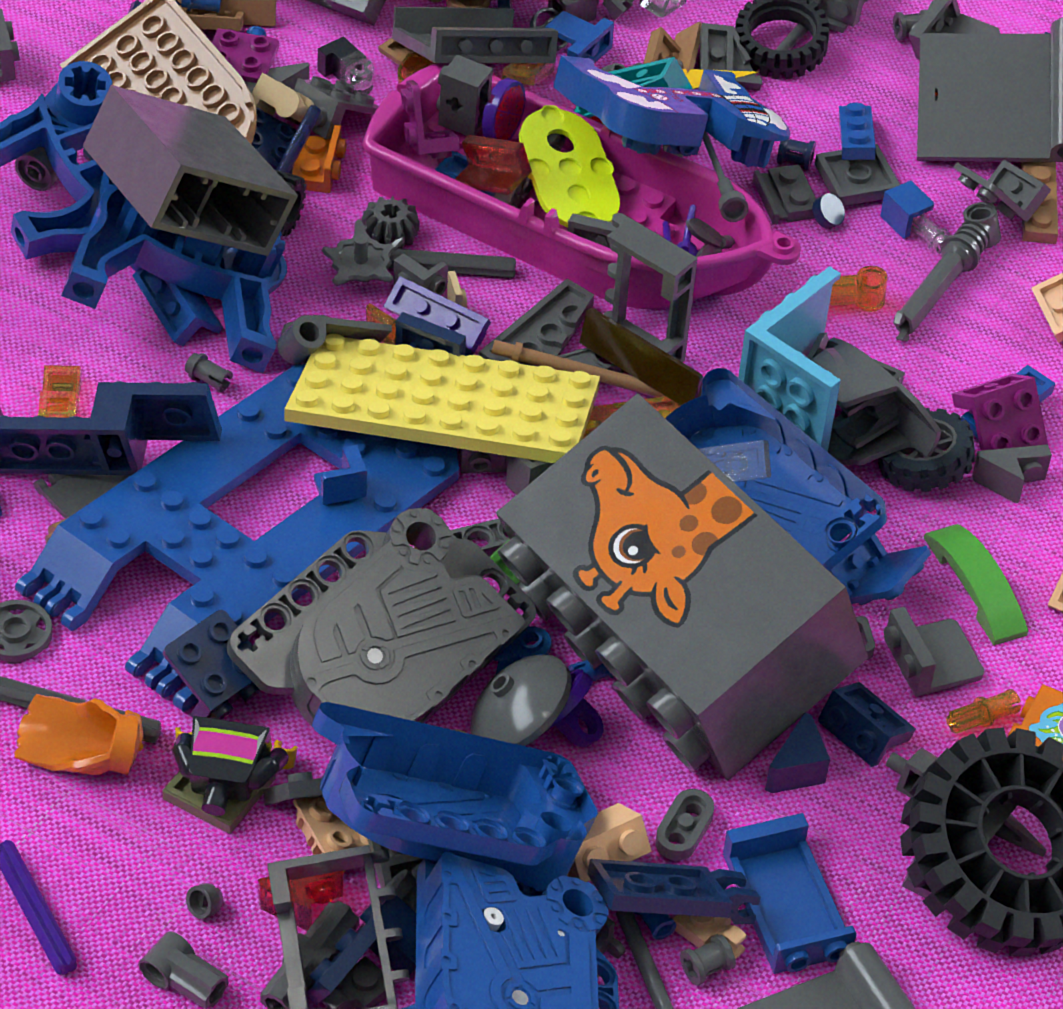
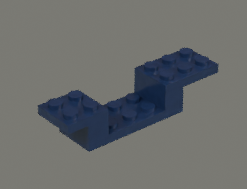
[0,381,222,476]

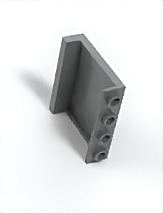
[392,7,558,63]

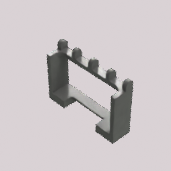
[604,213,698,362]
[267,845,410,1009]

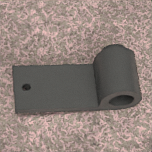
[277,315,392,364]

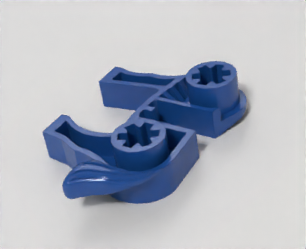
[0,61,141,271]

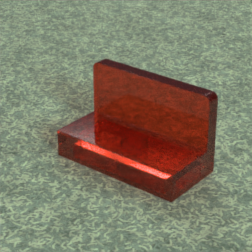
[455,135,532,195]

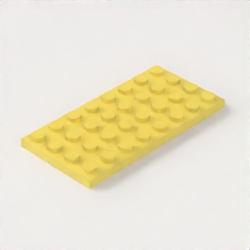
[284,334,600,463]

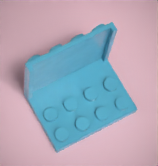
[737,266,841,452]

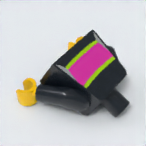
[172,716,298,816]

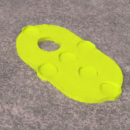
[519,105,620,228]

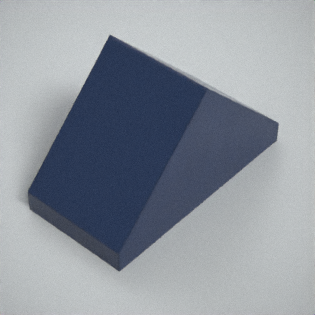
[765,712,830,793]

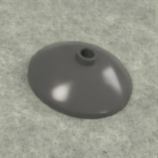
[470,655,572,746]

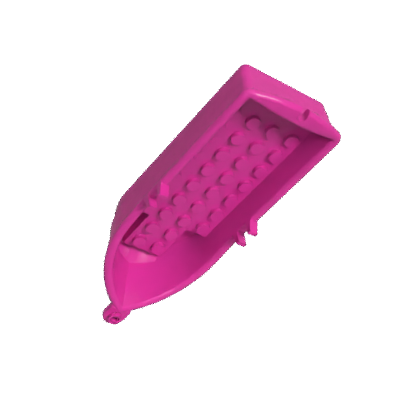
[363,63,801,309]

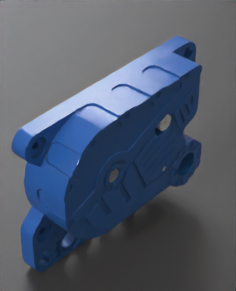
[415,852,619,1009]

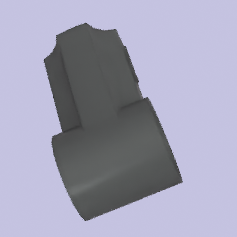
[138,931,229,1009]

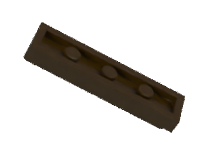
[579,308,703,405]

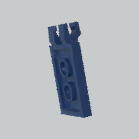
[587,859,761,925]

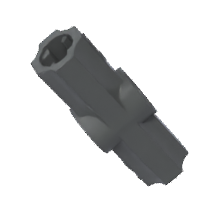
[260,901,360,1009]

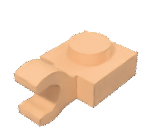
[673,915,747,959]

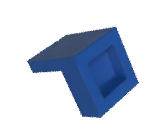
[880,181,934,239]
[314,445,367,505]

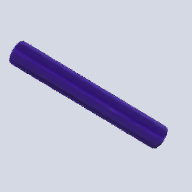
[0,840,77,975]

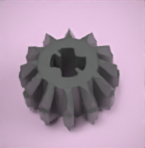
[362,196,420,249]

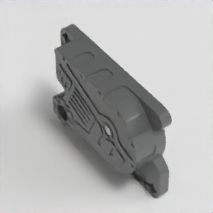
[226,508,536,726]

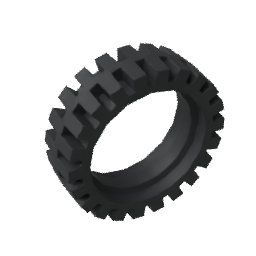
[735,0,829,79]

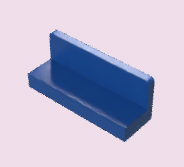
[132,268,223,346]

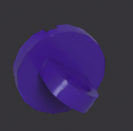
[545,669,604,747]

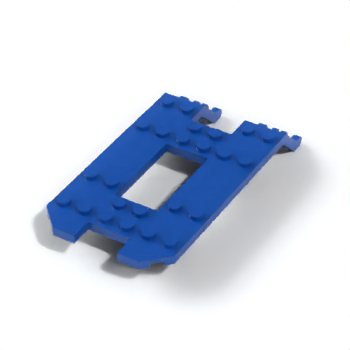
[15,364,459,712]

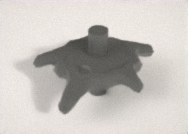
[321,219,404,286]

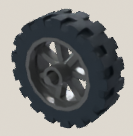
[878,408,975,492]

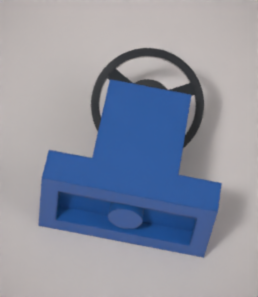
[530,8,614,63]

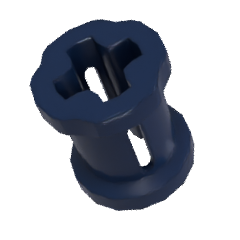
[776,138,816,170]

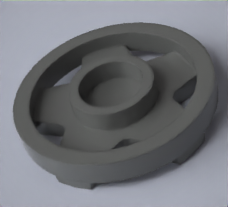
[0,600,52,664]

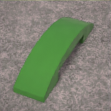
[924,524,1028,645]

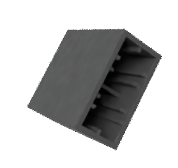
[83,85,298,256]

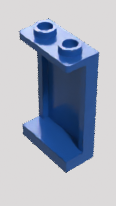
[723,813,857,974]

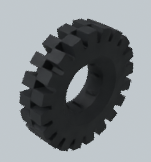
[900,727,1063,957]

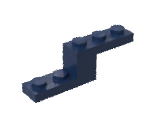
[307,895,417,1005]

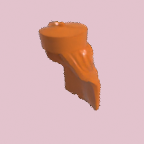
[14,694,144,775]

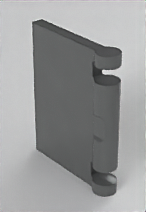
[34,473,130,519]

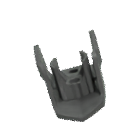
[811,337,941,466]

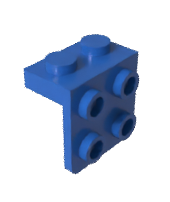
[829,525,931,605]

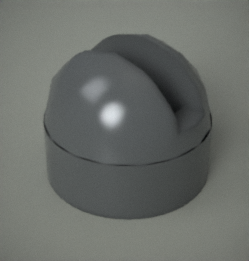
[186,883,223,919]

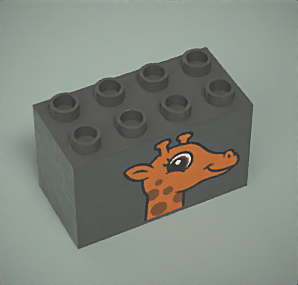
[496,393,868,781]

